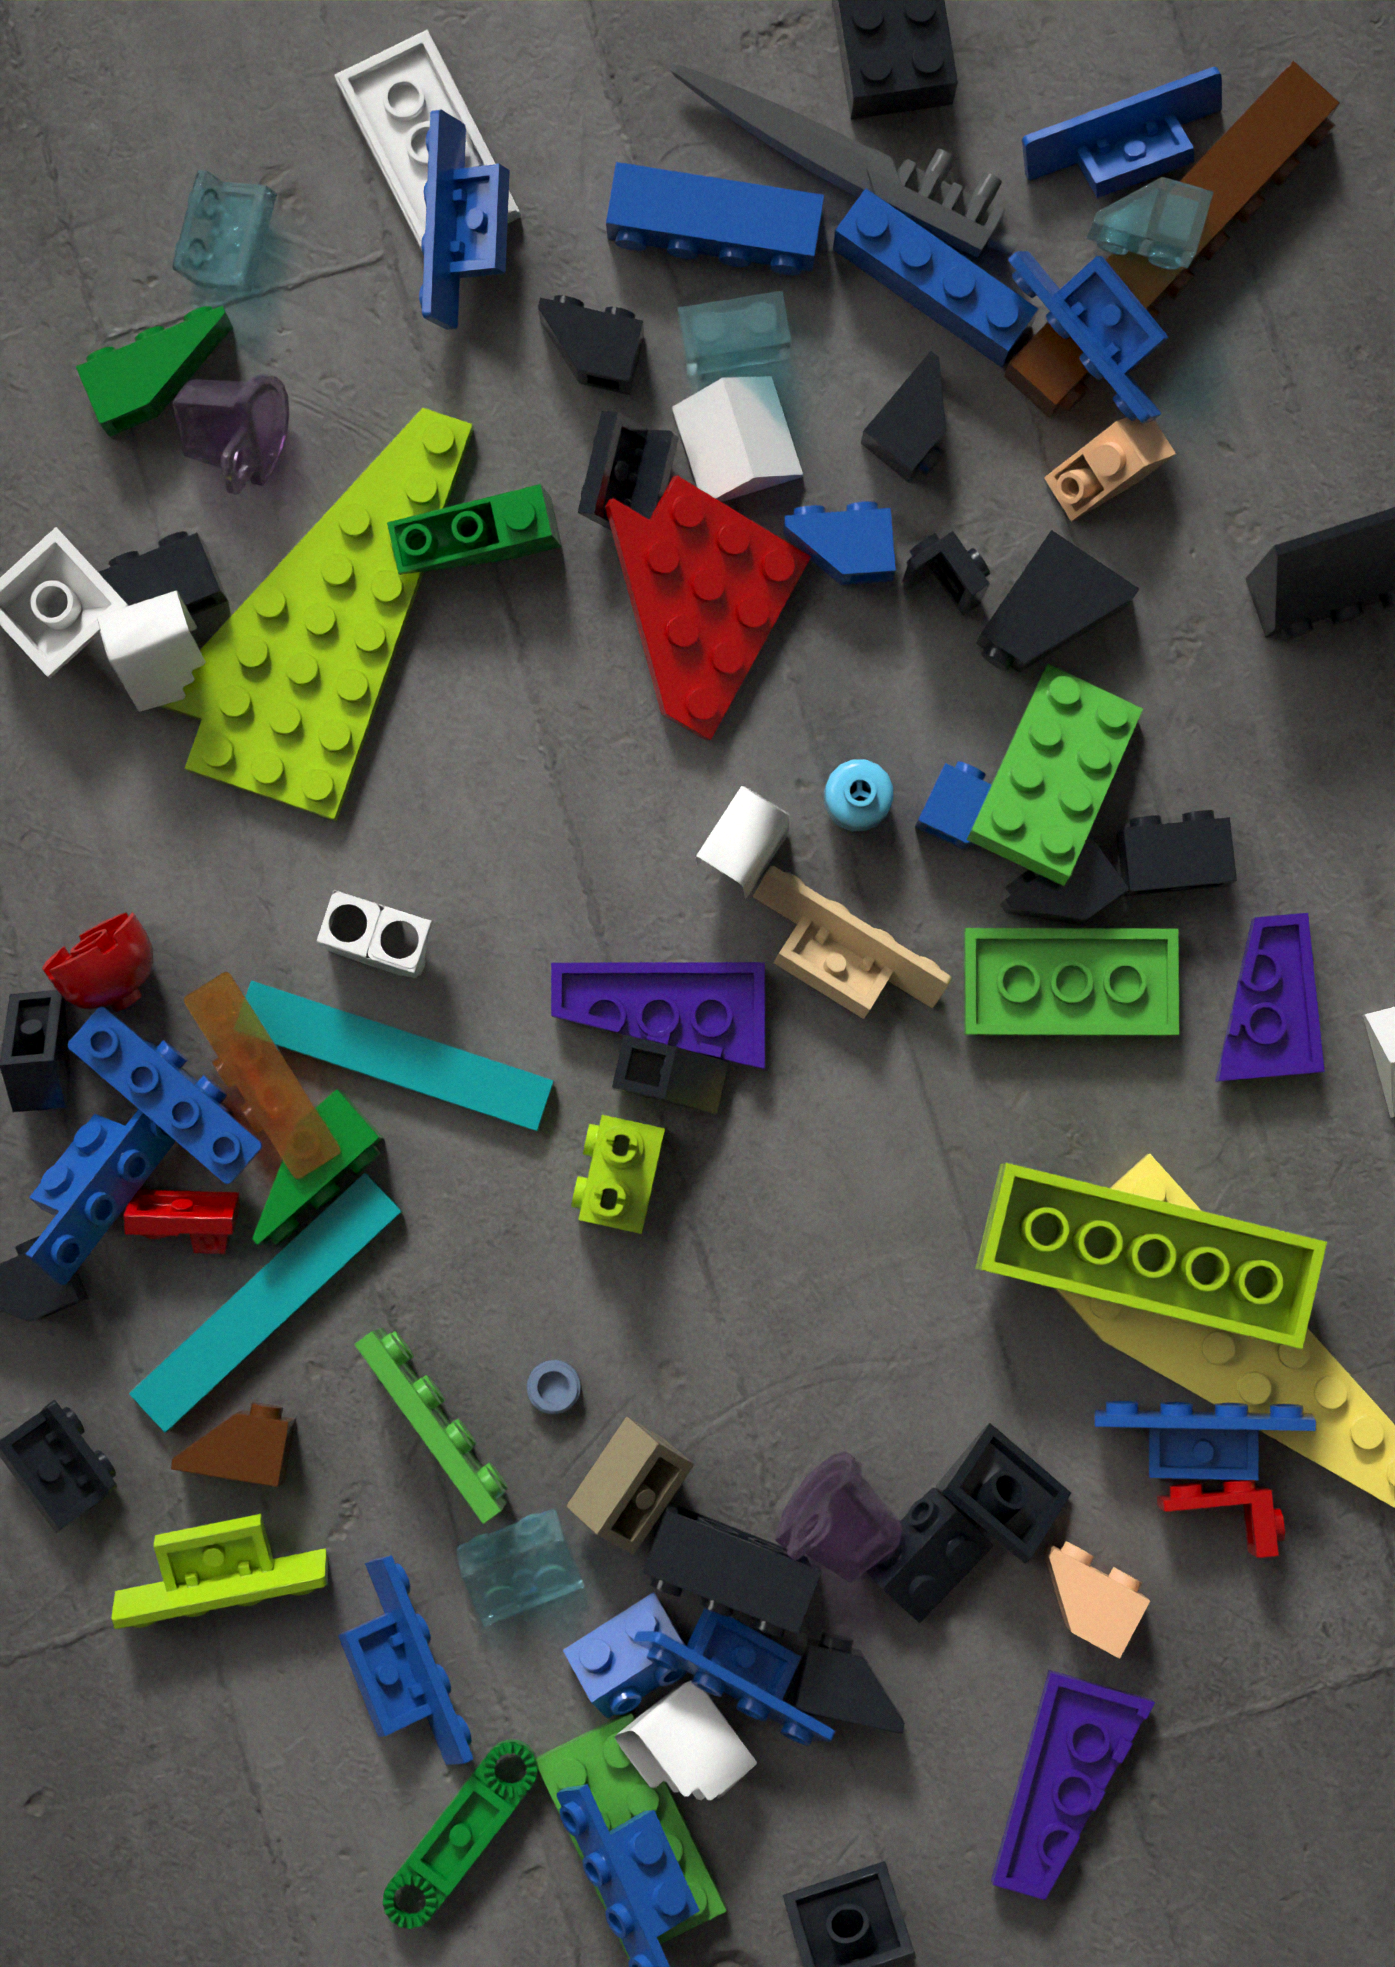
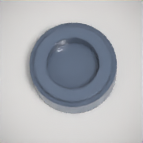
[527,1359,581,1414]

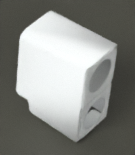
[96,590,206,711]
[696,786,789,899]
[316,890,434,978]
[615,1680,757,1800]

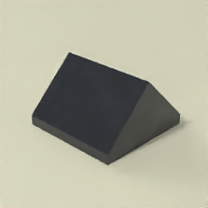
[936,1423,1071,1564]
[783,1861,916,1967]

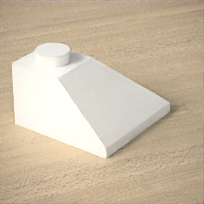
[0,527,128,678]

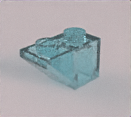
[1086,177,1213,269]

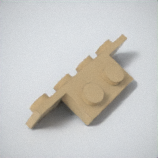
[753,866,952,1019]

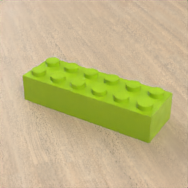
[975,1163,1327,1349]

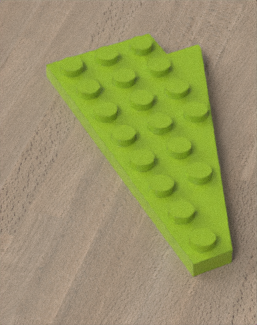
[159,408,474,822]

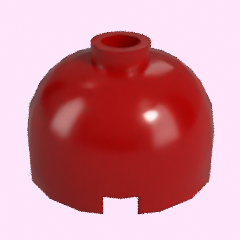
[42,912,154,1012]

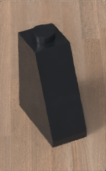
[976,530,1139,673]

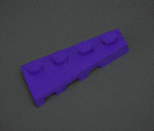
[551,962,765,1070]
[991,1670,1155,1900]

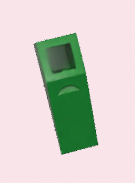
[76,306,233,437]
[387,484,562,575]
[252,1089,384,1246]

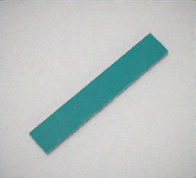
[234,980,554,1131]
[129,1172,403,1433]

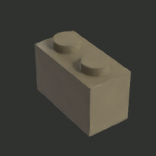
[566,1416,695,1555]

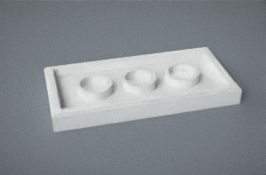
[334,30,521,251]

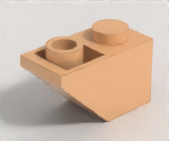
[1044,418,1176,522]
[1043,1541,1150,1659]

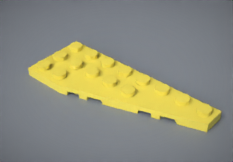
[1054,1154,1395,1508]

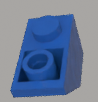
[783,501,896,585]
[915,761,991,849]

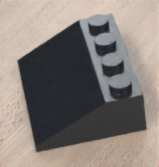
[1246,507,1395,640]

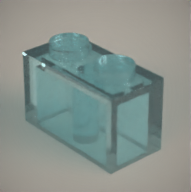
[678,291,791,376]

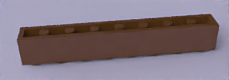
[1004,61,1340,418]

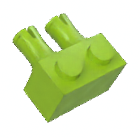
[571,1115,665,1234]

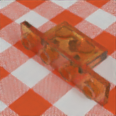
[184,972,341,1179]

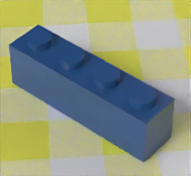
[606,162,824,275]
[832,188,1039,368]

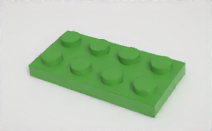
[966,664,1143,886]
[964,928,1179,1036]
[354,1328,508,1524]
[535,1710,727,1960]

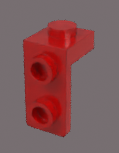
[1157,1480,1285,1558]

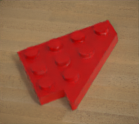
[605,475,811,740]

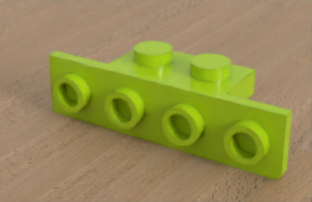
[111,1514,328,1629]

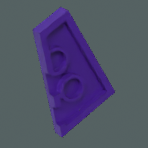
[1215,913,1325,1082]

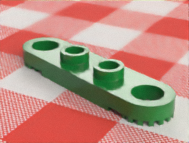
[382,1739,538,1929]

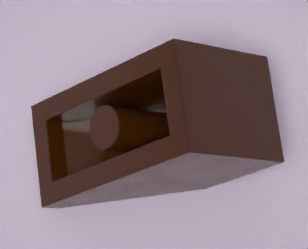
[171,1403,295,1487]

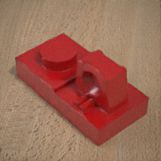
[124,1190,240,1254]

